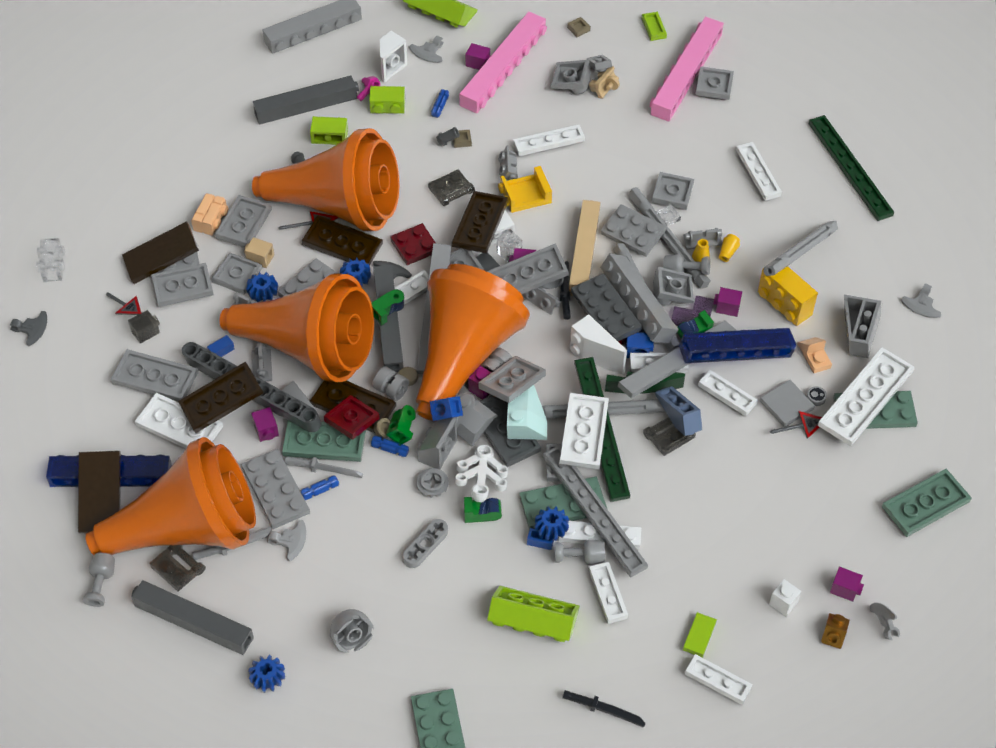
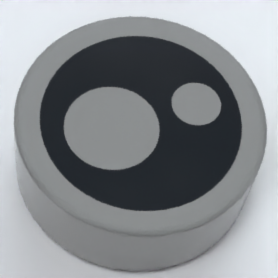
[807,386,827,406]

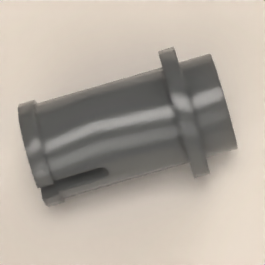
[436,127,460,146]
[291,151,305,164]

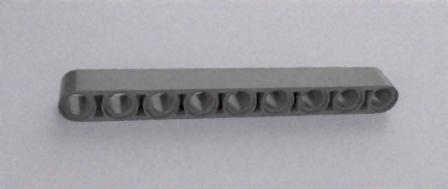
[182,342,322,432]

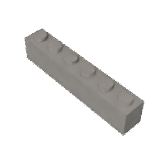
[262,0,362,54]
[600,253,679,344]

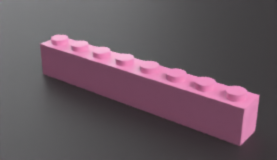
[459,11,547,113]
[649,16,724,122]

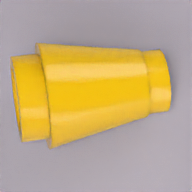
[719,234,740,262]
[692,239,710,262]

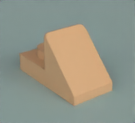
[798,337,832,373]

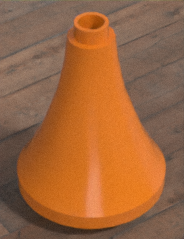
[252,128,400,231]
[415,264,530,422]
[219,273,374,382]
[86,437,256,555]

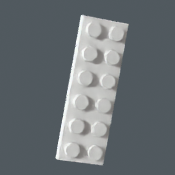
[818,347,915,446]

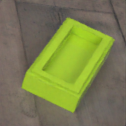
[642,11,667,41]
[683,612,717,658]

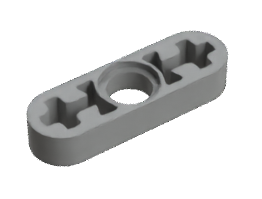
[403,519,448,568]

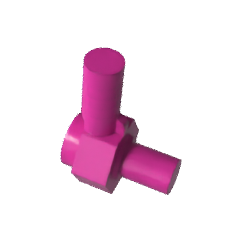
[357,76,380,101]

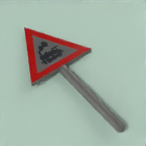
[279,211,338,230]
[106,292,142,315]
[770,411,822,439]

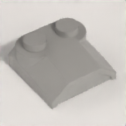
[550,60,591,94]
[653,267,695,305]
[454,393,497,446]

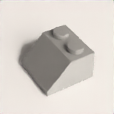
[417,418,457,469]

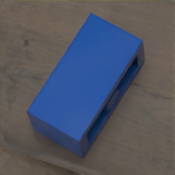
[207,335,235,357]
[527,528,554,550]

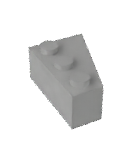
[844,294,881,358]

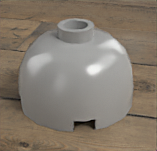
[330,609,374,653]

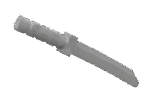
[285,456,363,478]
[192,527,272,560]

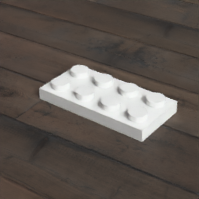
[135,393,223,448]
[559,393,609,469]

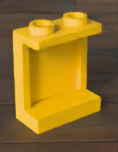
[498,166,552,213]

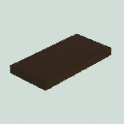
[451,191,508,254]
[302,215,383,266]
[122,221,199,284]
[178,361,264,433]
[310,380,396,433]
[78,451,121,533]

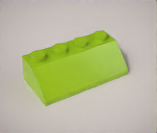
[403,0,478,28]
[487,586,580,642]

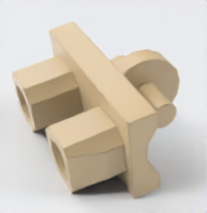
[589,66,620,99]

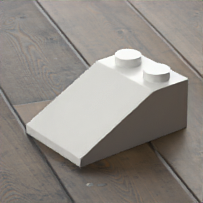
[570,314,627,374]

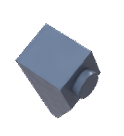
[655,386,702,436]

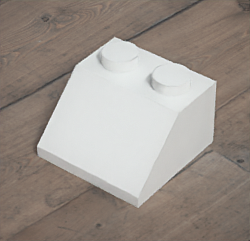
[380,31,407,83]

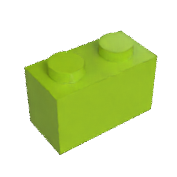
[369,86,405,114]
[310,116,348,145]

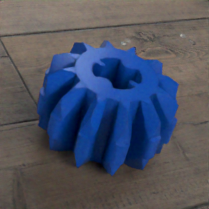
[340,258,371,287]
[246,272,278,302]
[535,506,569,541]
[249,654,285,693]

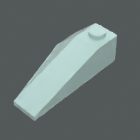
[507,385,547,440]

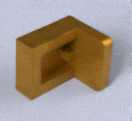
[821,613,850,649]

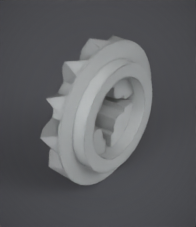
[417,468,449,498]

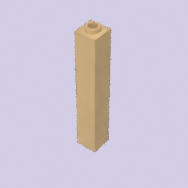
[569,200,601,296]

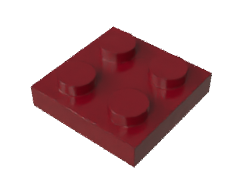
[390,223,436,265]
[324,395,380,440]

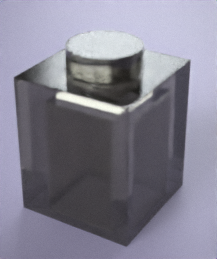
[128,310,160,344]

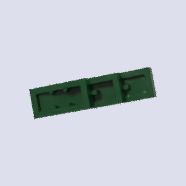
[605,371,685,394]

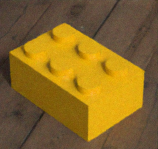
[757,266,818,326]

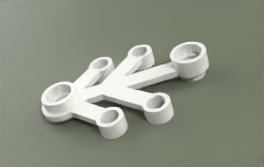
[455,445,509,502]

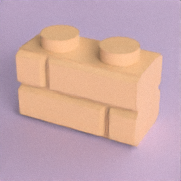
[191,193,228,235]

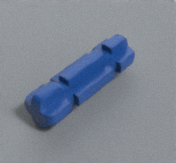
[431,89,449,118]
[371,436,409,457]
[301,475,339,500]

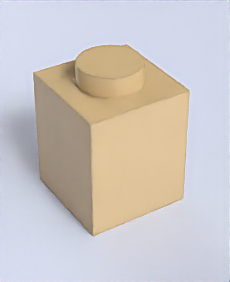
[244,237,274,268]

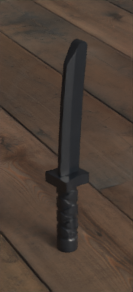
[560,261,571,320]
[562,690,645,727]

